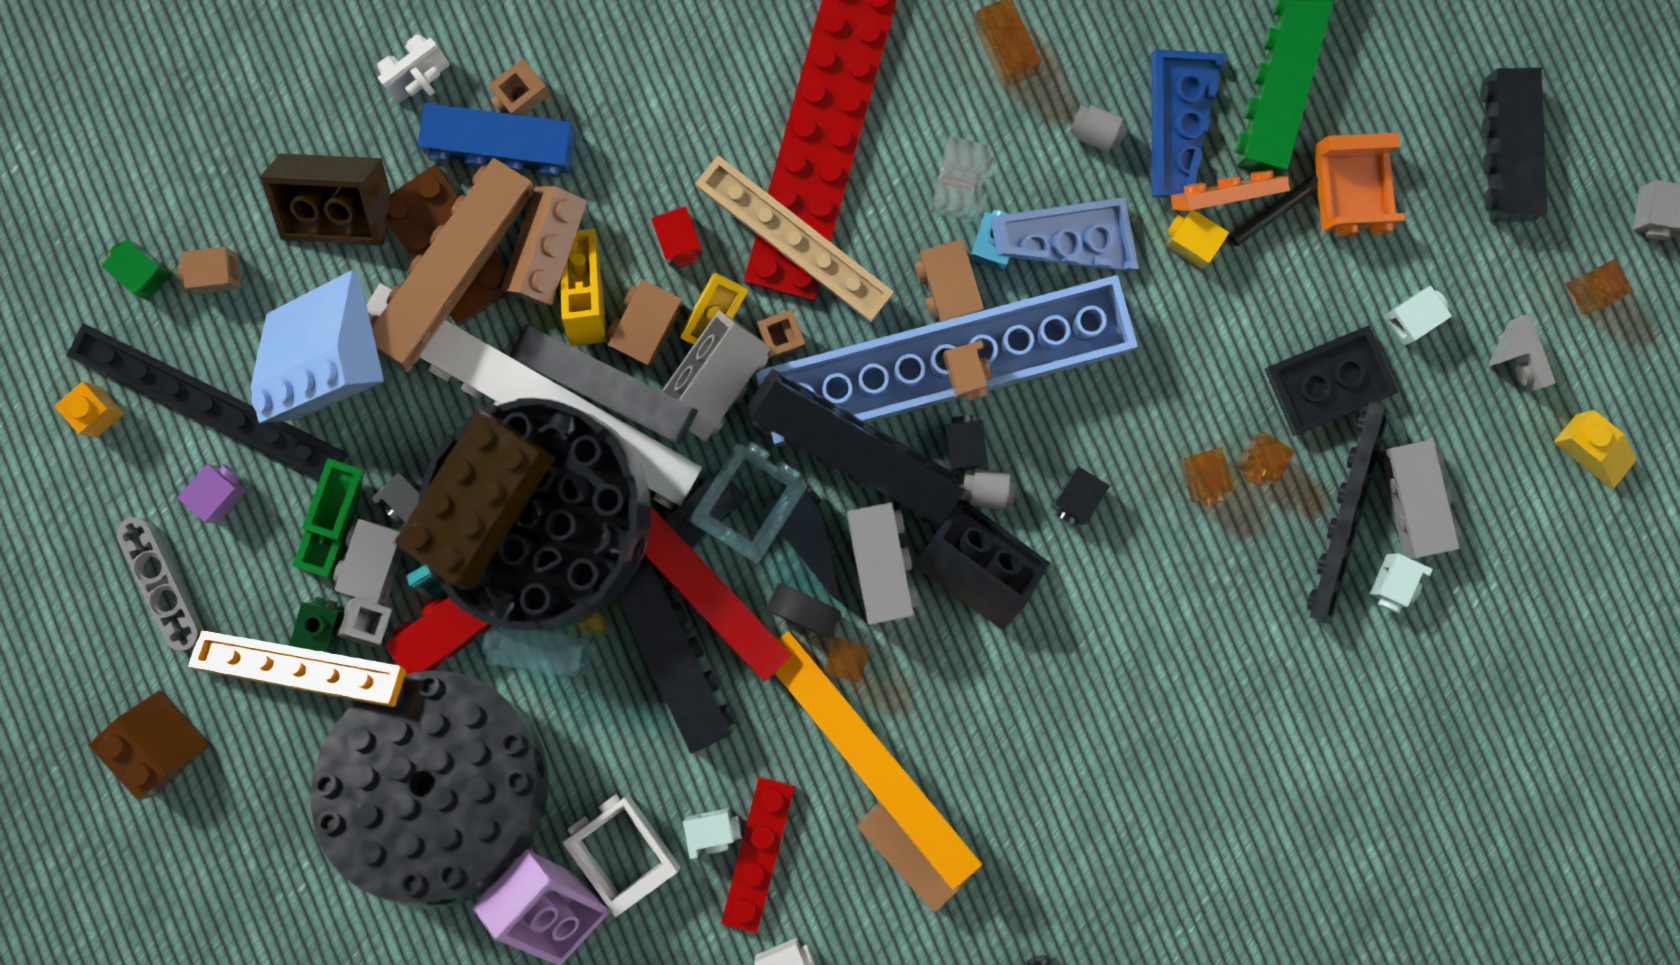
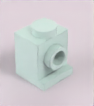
[1369,553,1433,614]
[683,808,742,859]

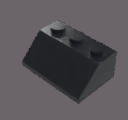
[913,500,1050,631]

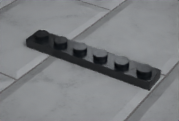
[1307,402,1390,625]

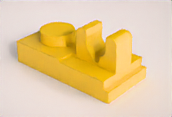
[679,272,748,345]

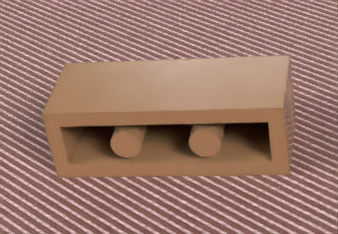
[500,186,587,305]
[857,802,968,913]

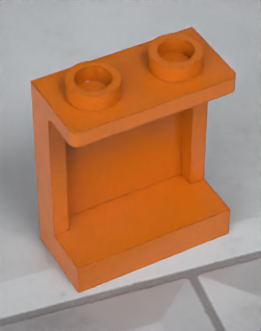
[1313,133,1406,237]

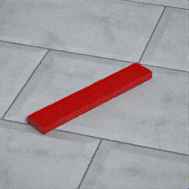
[643,507,792,682]

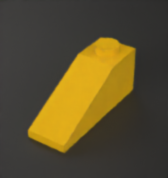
[560,228,607,346]

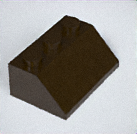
[260,154,390,246]

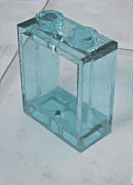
[689,442,807,564]
[482,625,594,677]

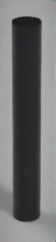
[1229,173,1318,247]

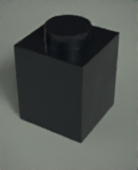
[943,415,988,471]
[1051,466,1110,527]

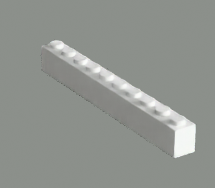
[366,283,705,510]

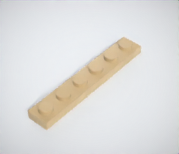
[695,155,894,323]

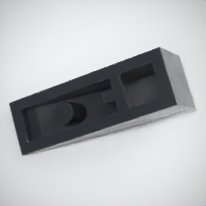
[763,482,839,597]

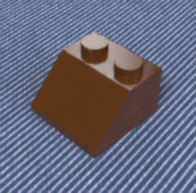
[87,690,210,801]

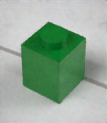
[101,238,172,301]

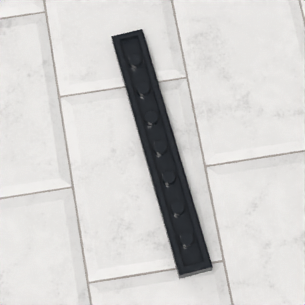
[66,323,349,480]

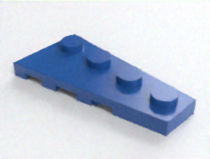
[1151,49,1226,198]

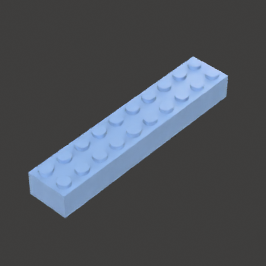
[756,275,1138,447]

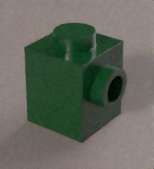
[289,597,344,654]

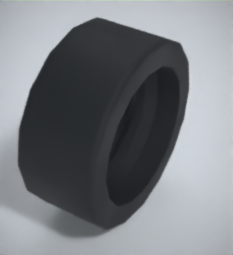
[766,583,842,638]

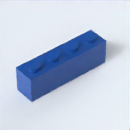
[417,103,576,177]

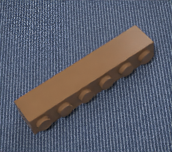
[370,158,534,373]

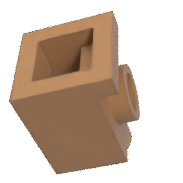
[488,58,552,116]
[757,309,806,362]
[943,340,991,402]

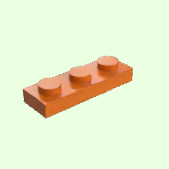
[1171,170,1290,211]

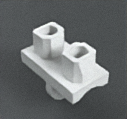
[377,34,451,104]

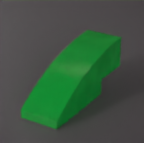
[292,458,365,580]

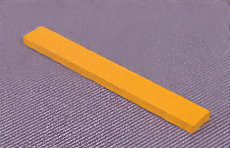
[775,631,983,890]

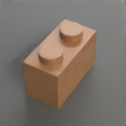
[914,239,984,322]
[607,279,684,369]

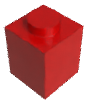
[651,206,703,268]

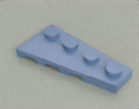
[990,197,1139,272]

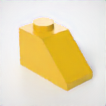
[1553,410,1637,489]

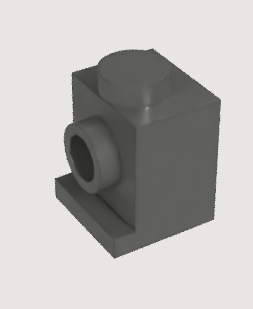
[371,472,421,526]

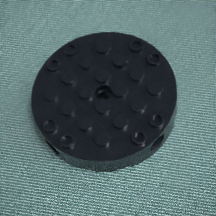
[418,398,651,630]
[311,671,549,908]

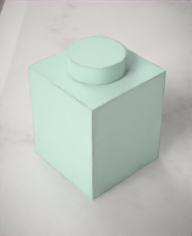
[1383,286,1452,346]

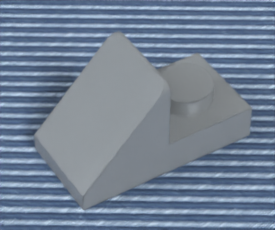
[1488,313,1556,392]

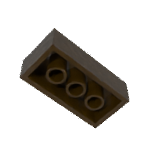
[393,410,556,587]

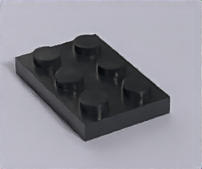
[1264,325,1399,436]

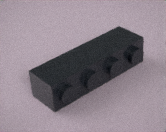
[1480,68,1548,222]

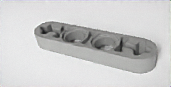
[117,517,203,651]

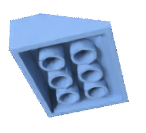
[251,270,384,423]

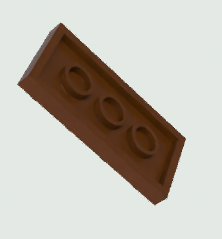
[387,164,508,327]

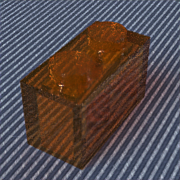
[974,0,1041,89]

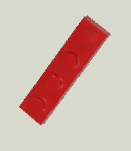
[721,776,795,933]

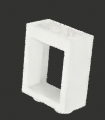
[563,794,681,917]

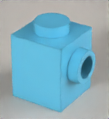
[969,210,1009,272]

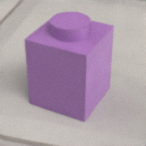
[177,464,247,524]

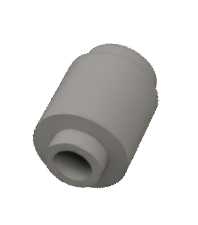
[1069,105,1127,152]
[960,469,1016,511]

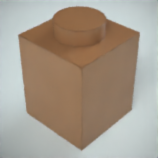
[178,246,241,295]

